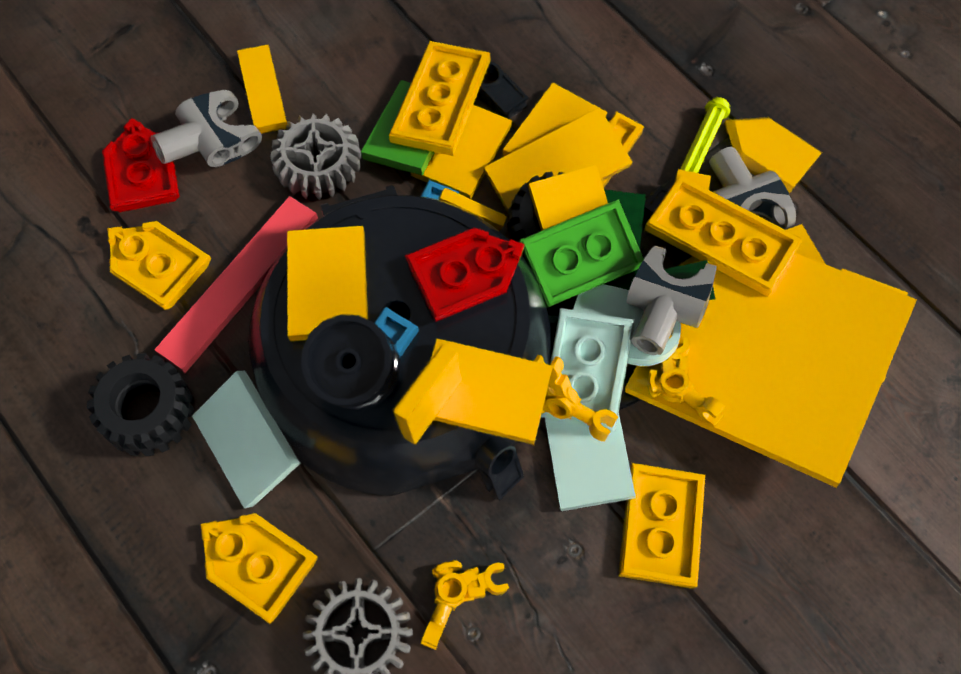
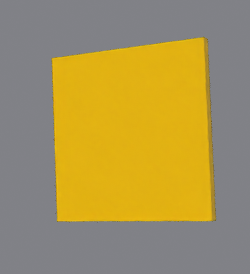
[625,253,917,488]

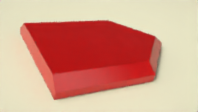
[102,118,180,212]
[405,227,525,322]

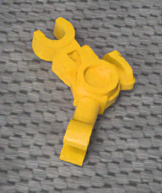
[648,337,725,427]
[534,355,618,442]
[421,560,509,650]

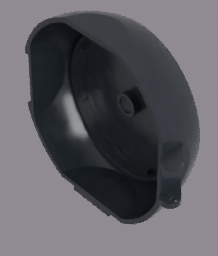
[248,185,559,496]

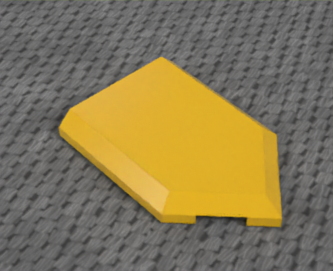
[724,117,822,194]
[107,221,211,310]
[201,513,318,624]

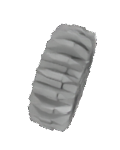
[270,113,362,200]
[303,578,413,674]

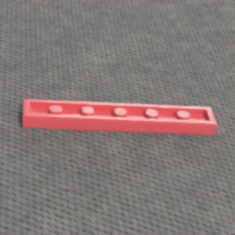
[154,196,318,373]

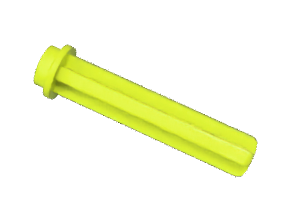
[680,97,730,173]

